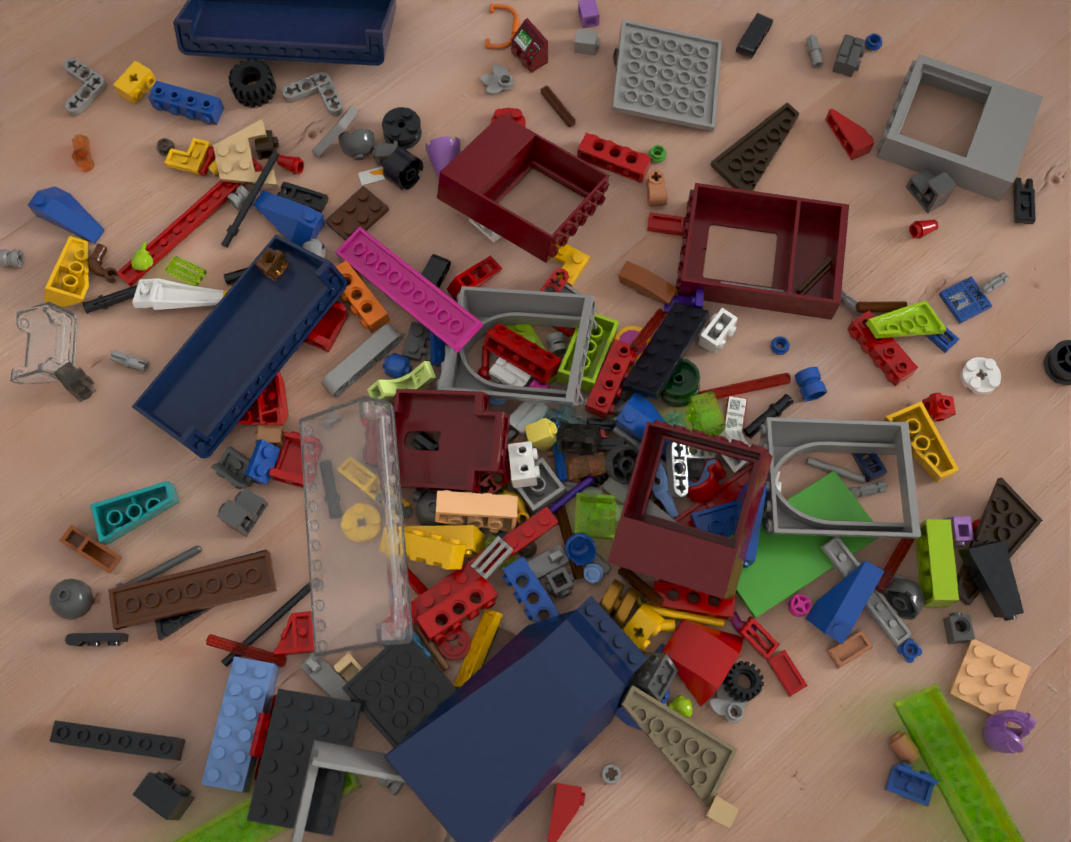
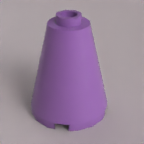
[426,136,461,179]

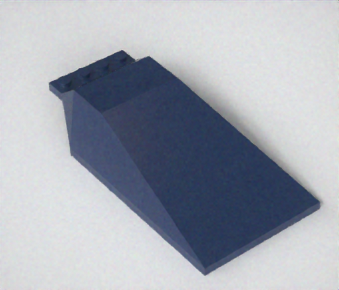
[384,596,648,842]

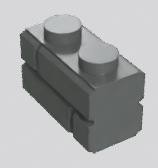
[832,34,866,77]

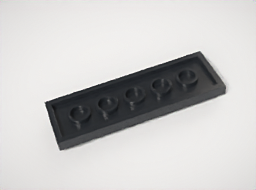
[622,302,709,399]

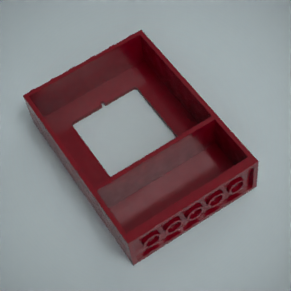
[675,183,849,320]

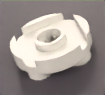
[960,357,1001,395]

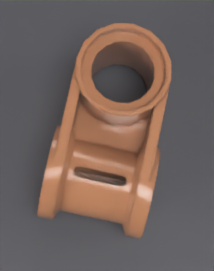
[646,169,668,206]

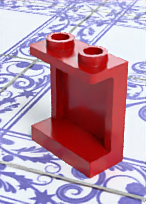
[303,302,349,353]
[269,431,324,490]

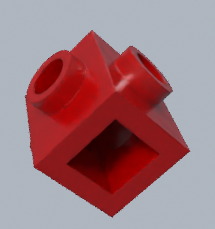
[922,393,956,422]

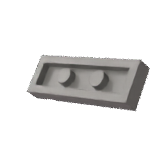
[517,544,569,587]
[300,652,352,701]

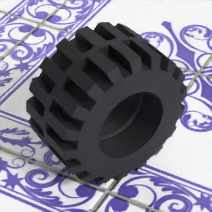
[228,59,276,108]

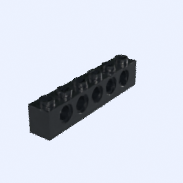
[49,720,185,761]

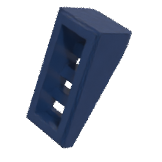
[852,453,887,483]

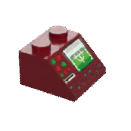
[511,18,548,73]

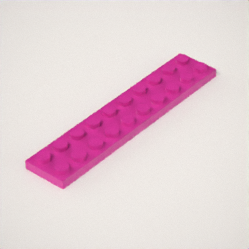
[335,226,483,353]

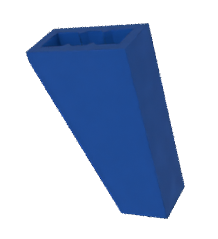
[733,482,767,568]

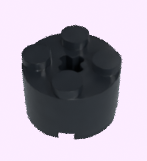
[382,147,423,190]

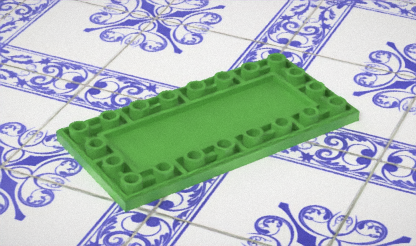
[729,470,878,618]

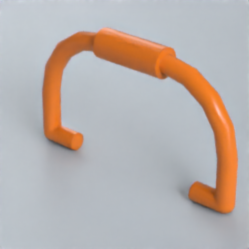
[485,4,520,49]

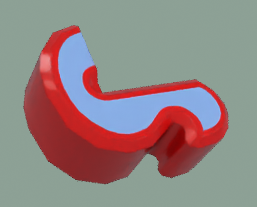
[686,458,726,502]

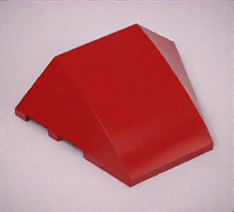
[237,371,289,426]
[661,619,744,707]

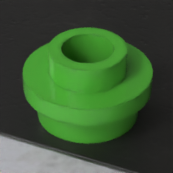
[649,145,666,163]

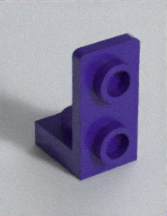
[664,289,704,313]

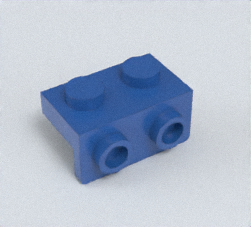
[244,439,280,485]
[885,762,939,806]

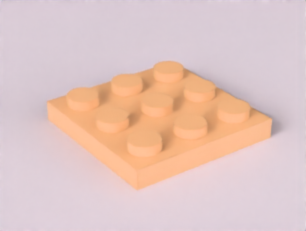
[948,639,1031,724]

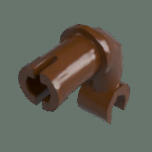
[88,243,118,283]

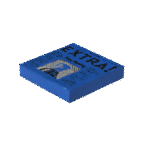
[939,276,993,324]

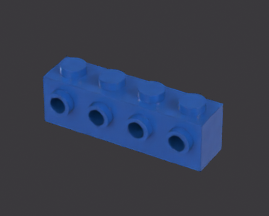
[148,81,224,125]

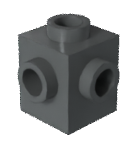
[544,567,575,598]

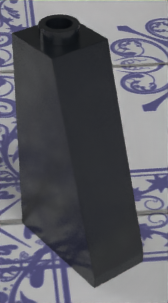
[958,541,1024,621]

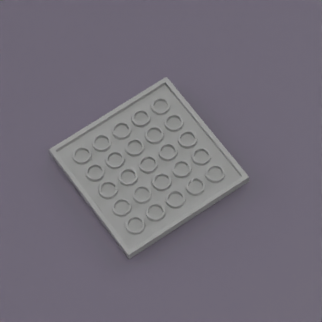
[611,19,722,132]

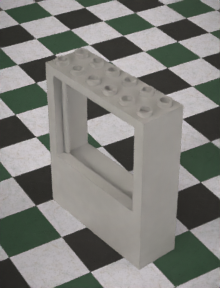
[877,54,1043,202]

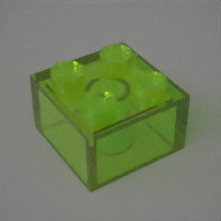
[685,391,726,437]
[574,493,616,540]

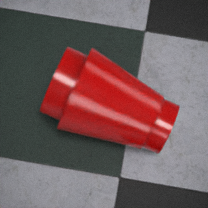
[277,155,304,174]
[909,219,938,239]

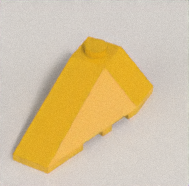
[44,236,89,307]

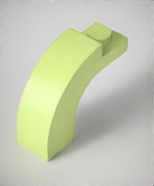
[367,361,436,406]

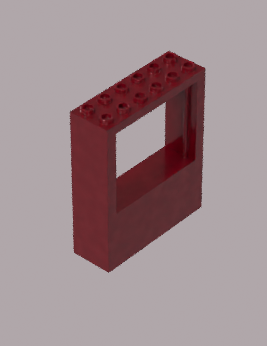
[437,114,610,263]
[608,420,773,599]

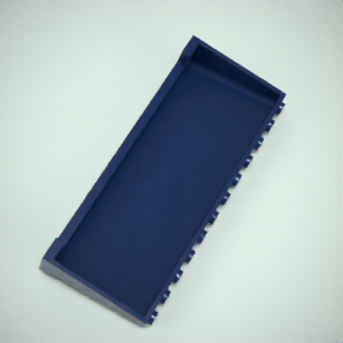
[173,0,396,66]
[132,234,347,459]

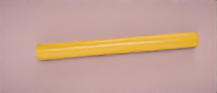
[648,605,725,627]

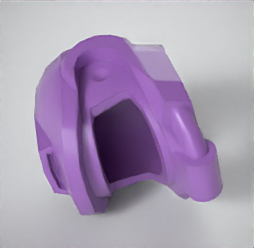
[982,709,1036,754]

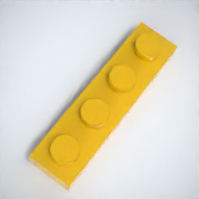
[454,609,503,688]

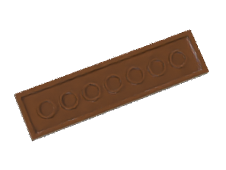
[108,551,277,630]

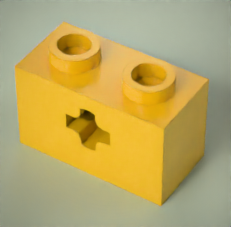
[113,61,156,104]
[623,603,664,651]

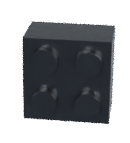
[132,771,195,820]

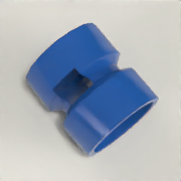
[794,367,827,401]

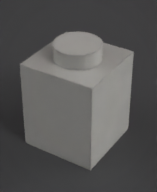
[575,28,600,55]

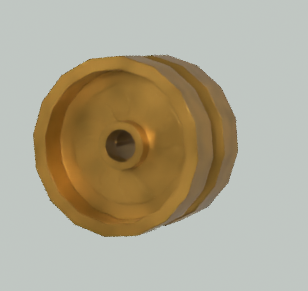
[599,579,640,629]

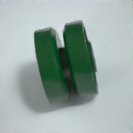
[660,359,700,408]

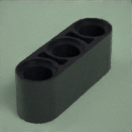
[736,13,773,59]
[421,254,451,288]

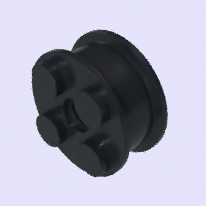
[382,107,422,149]
[1044,340,1071,385]

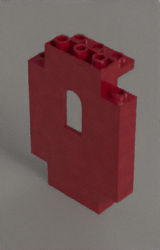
[363,389,510,493]

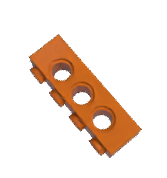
[336,260,390,333]

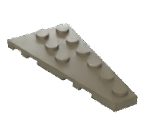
[620,685,737,807]

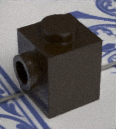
[255,130,279,160]

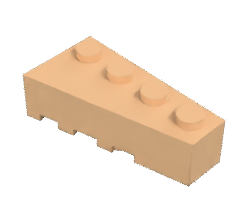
[435,490,518,534]

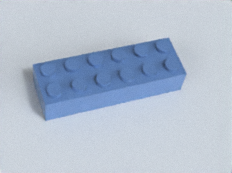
[201,656,279,793]

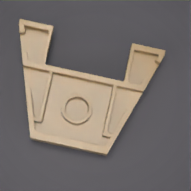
[213,119,278,187]

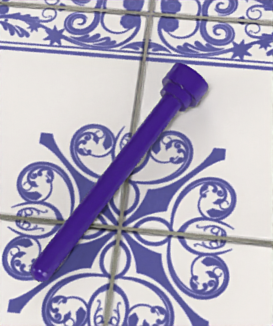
[516,476,594,528]

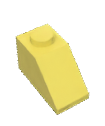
[524,418,557,451]

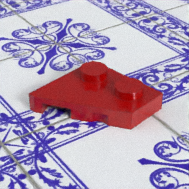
[274,611,315,657]

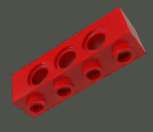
[577,133,651,183]
[416,577,498,643]
[651,579,736,620]

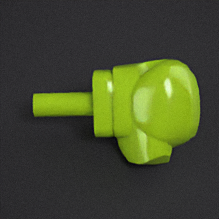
[131,242,154,271]
[669,695,693,718]

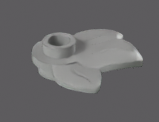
[481,64,514,94]
[710,683,748,723]

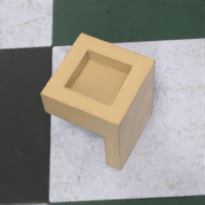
[333,653,363,682]
[704,796,739,828]

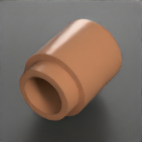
[889,731,921,764]

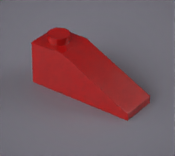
[825,109,874,160]
[446,255,502,301]
[547,783,586,842]

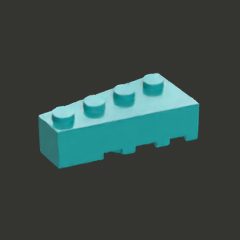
[90,481,179,545]

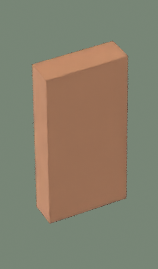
[827,629,873,669]

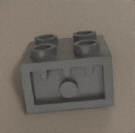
[628,652,678,702]

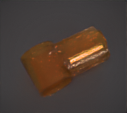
[72,134,94,172]

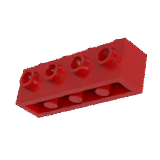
[847,311,918,386]
[483,323,562,384]
[585,339,638,419]

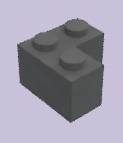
[906,168,956,213]
[217,488,268,537]

